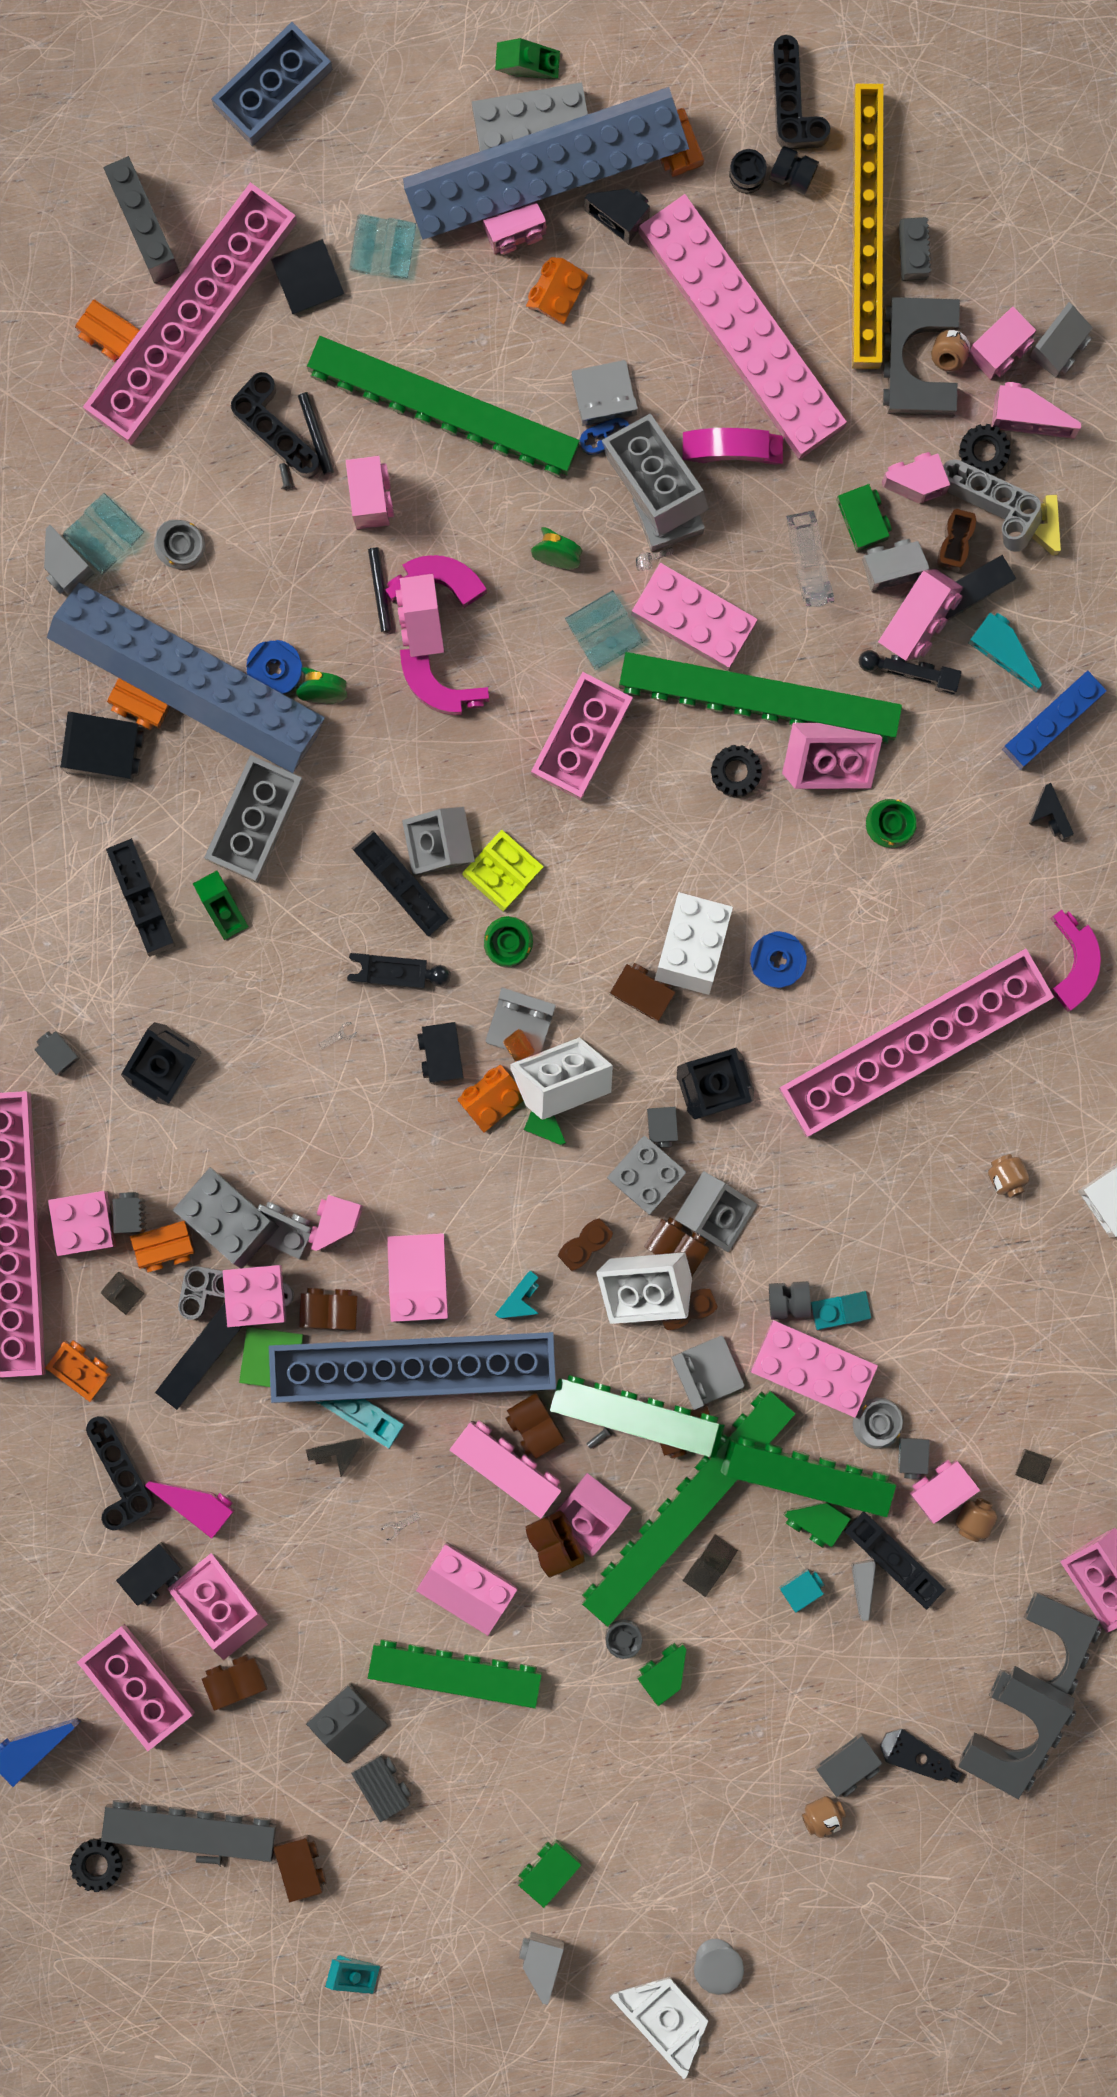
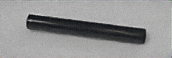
[298,392,334,475]
[368,547,392,632]

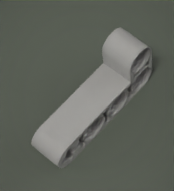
[943,459,1042,552]
[178,1267,294,1320]

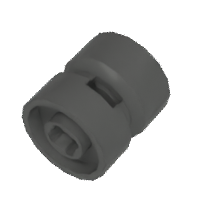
[769,1281,811,1320]
[605,1619,642,1659]

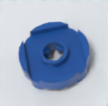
[246,640,303,695]
[750,931,807,988]

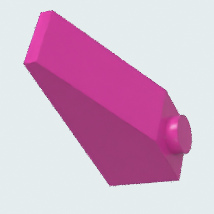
[145,1480,235,1539]

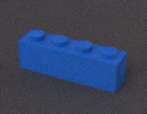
[1002,670,1107,770]

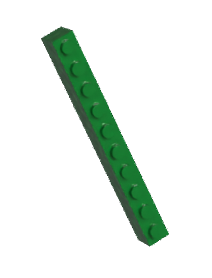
[307,335,580,477]
[619,652,902,744]
[582,1391,796,1627]

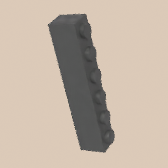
[101,1800,277,1862]

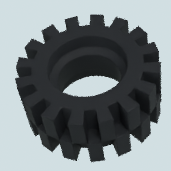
[959,424,1011,476]
[711,745,762,797]
[70,1838,123,1892]

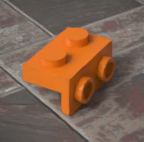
[526,257,589,324]
[457,1065,524,1133]
[45,1340,111,1402]

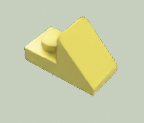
[1032,495,1061,555]

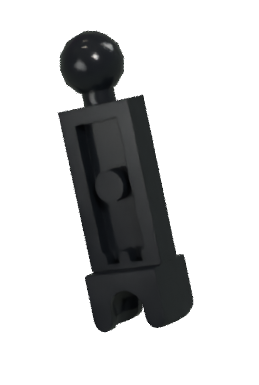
[858,650,962,695]
[347,953,451,989]

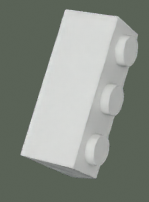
[510,1037,613,1120]
[596,1252,692,1324]

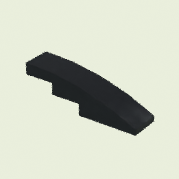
[945,554,1016,621]
[351,830,449,937]
[106,838,175,957]
[155,1303,243,1410]

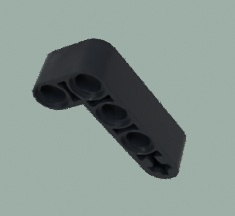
[772,35,831,149]
[231,372,320,478]
[86,1415,154,1530]

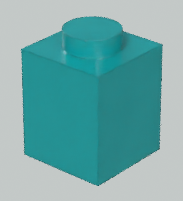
[779,1569,825,1613]

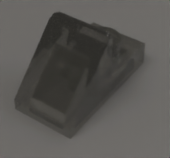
[306,1437,364,1477]
[682,1534,738,1597]

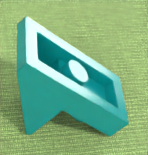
[495,1270,539,1318]
[811,1291,871,1330]
[325,1955,380,1994]

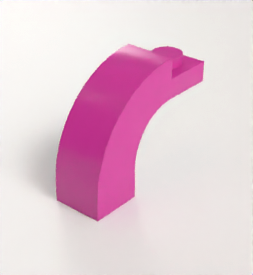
[682,428,783,465]
[385,555,487,608]
[400,649,489,715]
[1050,909,1101,1012]

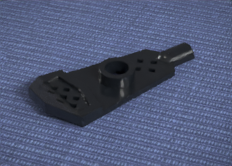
[880,1728,962,1783]

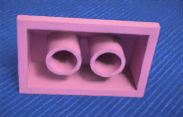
[1060,1528,1117,1633]
[416,1543,518,1636]

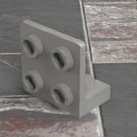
[572,360,638,426]
[485,988,556,1057]
[607,1136,686,1215]
[258,1202,312,1259]
[671,1336,744,1410]

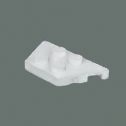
[610,1977,708,2079]

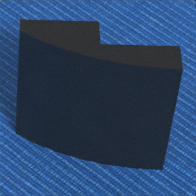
[271,239,344,314]

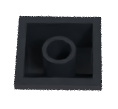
[584,189,650,245]

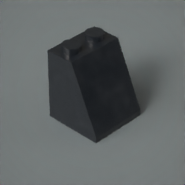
[60,712,144,782]

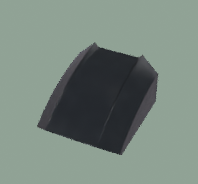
[121,1022,202,1105]
[676,1047,754,1120]

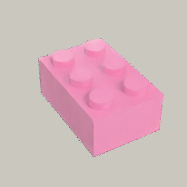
[346,456,394,530]
[878,569,964,661]

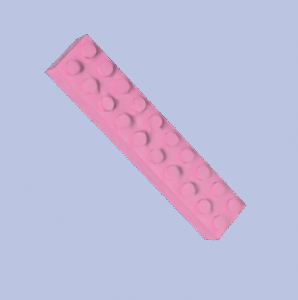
[83,182,297,446]
[639,194,847,460]
[779,949,1054,1138]
[0,1091,46,1377]

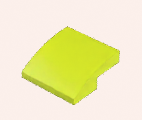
[462,830,543,912]

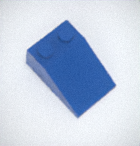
[0,1718,81,1787]

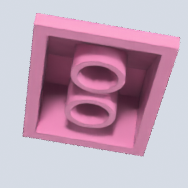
[991,382,1081,439]
[782,723,882,789]
[387,1234,448,1322]
[167,1553,268,1660]

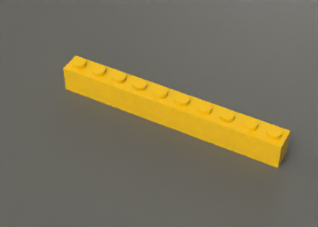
[852,84,883,369]

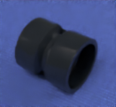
[769,146,819,195]
[729,149,767,194]

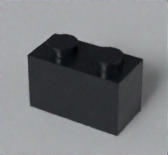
[417,1022,464,1084]
[116,1542,183,1606]

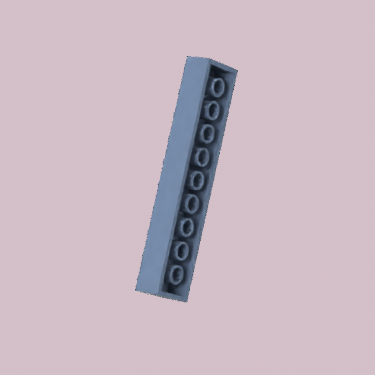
[403,87,689,240]
[47,582,325,773]
[269,1332,556,1404]

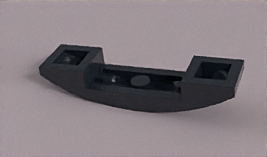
[844,1512,946,1610]

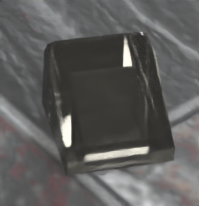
[101,1272,144,1315]
[1015,1449,1052,1485]

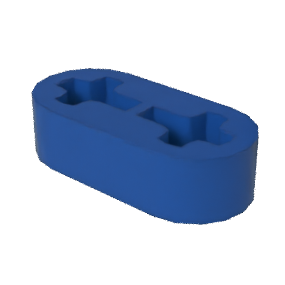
[580,418,630,455]

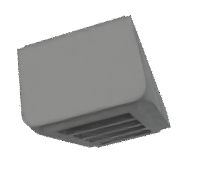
[851,1560,876,1621]

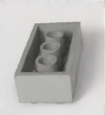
[472,82,588,151]
[602,413,709,536]
[204,755,304,883]

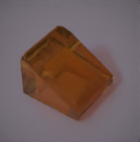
[503,1029,535,1062]

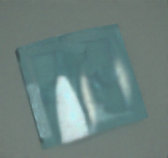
[349,214,416,279]
[63,493,144,575]
[565,590,643,670]

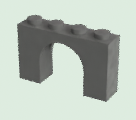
[103,156,180,284]
[883,297,960,416]
[989,1592,1101,1705]
[958,1666,1076,1800]

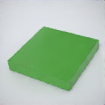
[239,1327,303,1387]

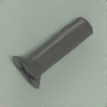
[279,463,293,490]
[586,1427,612,1449]
[196,1856,222,1867]

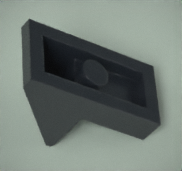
[1029,783,1074,841]

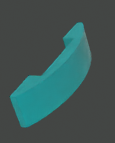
[316,1399,404,1449]

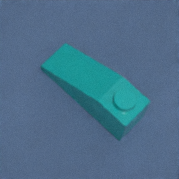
[968,613,1042,692]

